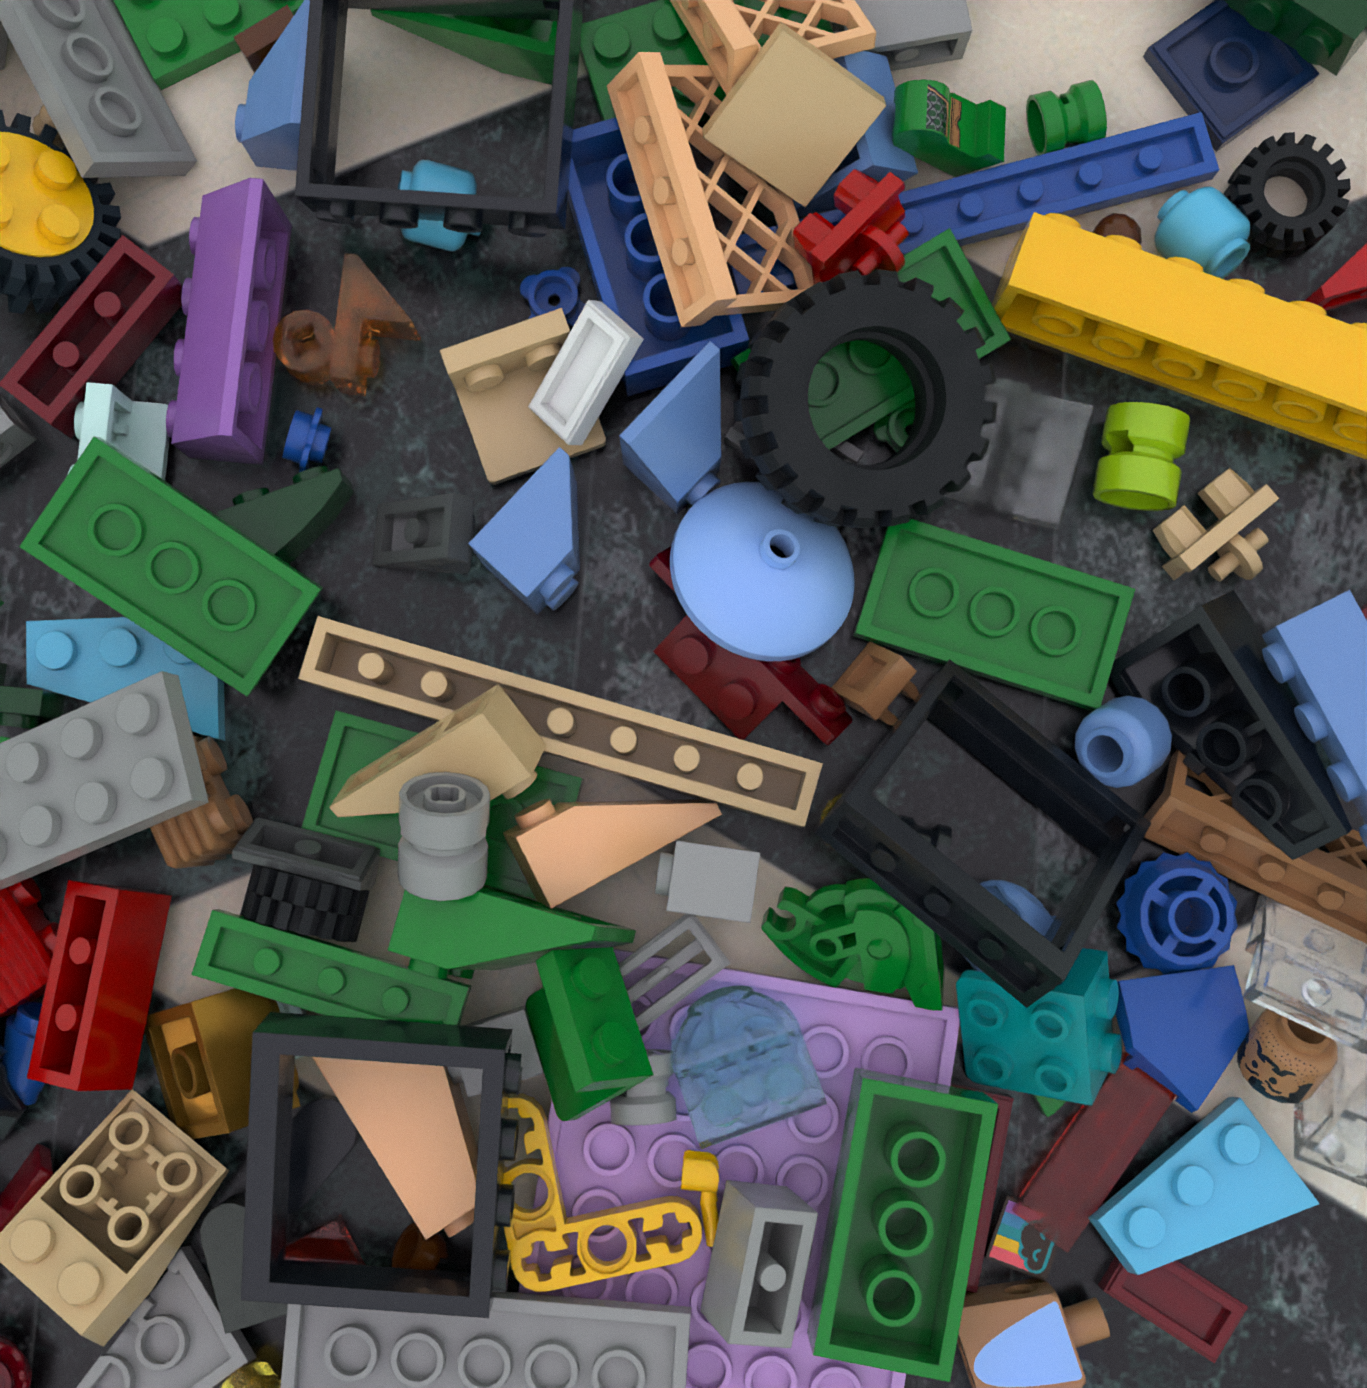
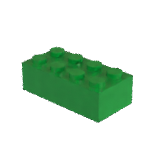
[807,1068,998,1382]

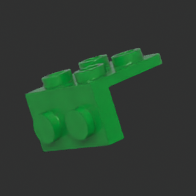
[525,947,654,1121]

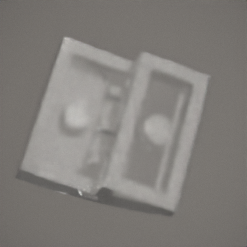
[944,377,1094,530]
[1243,894,1367,1054]

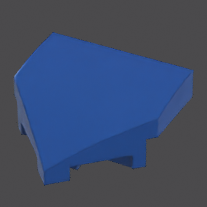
[1115,965,1250,1113]

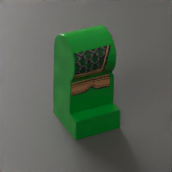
[892,79,1006,177]

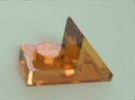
[329,253,421,396]

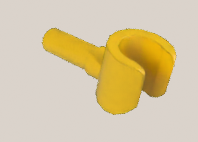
[680,1150,719,1247]

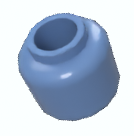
[1075,696,1172,788]

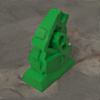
[761,878,945,1011]

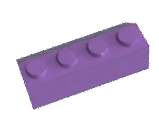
[166,178,292,465]

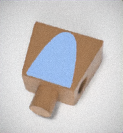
[957,1278,1110,1388]

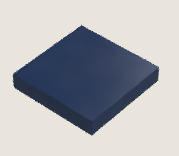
[1143,0,1319,152]

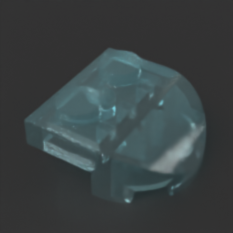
[671,986,827,1149]

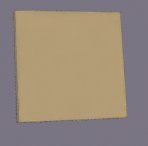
[702,22,887,208]

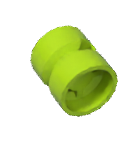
[1092,402,1190,511]

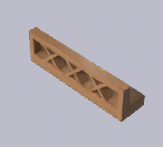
[1144,749,1367,945]

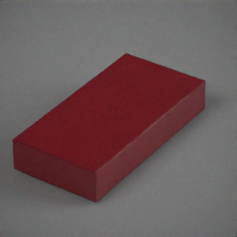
[1098,1256,1248,1364]

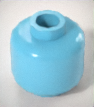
[397,160,480,251]
[1154,187,1250,279]

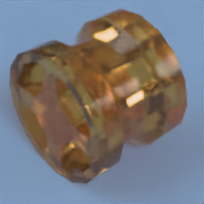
[273,310,345,385]

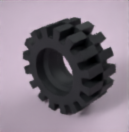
[1224,132,1351,258]
[240,864,370,943]

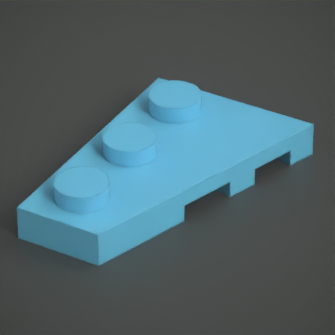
[26,617,225,741]
[1088,1097,1319,1275]

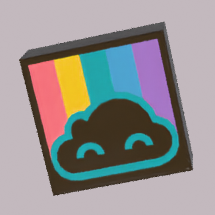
[984,1192,1068,1282]

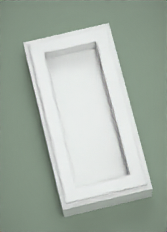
[528,300,644,445]

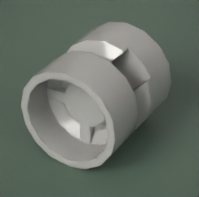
[398,772,490,901]

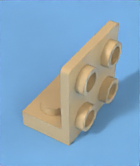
[440,308,606,485]

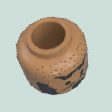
[1237,1005,1338,1104]

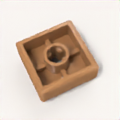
[150,734,253,869]

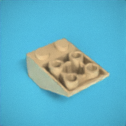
[0,1090,229,1347]

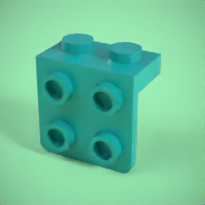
[956,948,1122,1106]

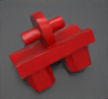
[793,169,909,285]

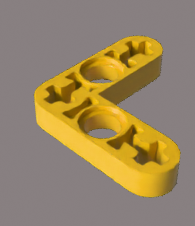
[503,1093,702,1292]

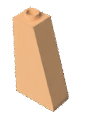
[312,965,478,1240]

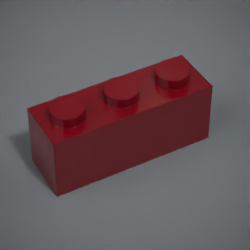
[0,235,183,439]

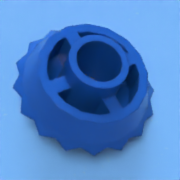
[1116,852,1238,975]

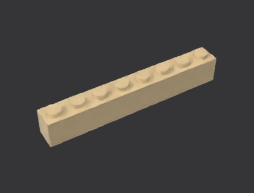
[298,616,823,828]

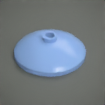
[670,482,855,661]

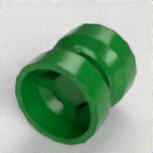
[1026,80,1107,155]

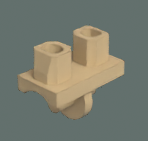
[1152,468,1279,582]

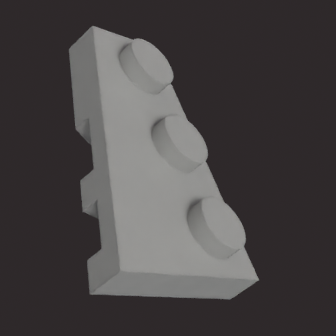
[76,1246,257,1388]

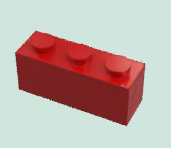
[27,880,172,1091]

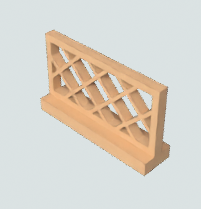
[670,0,876,95]
[606,52,814,327]

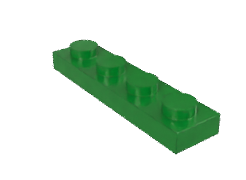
[191,909,472,1025]

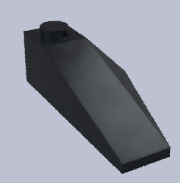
[1109,590,1353,860]

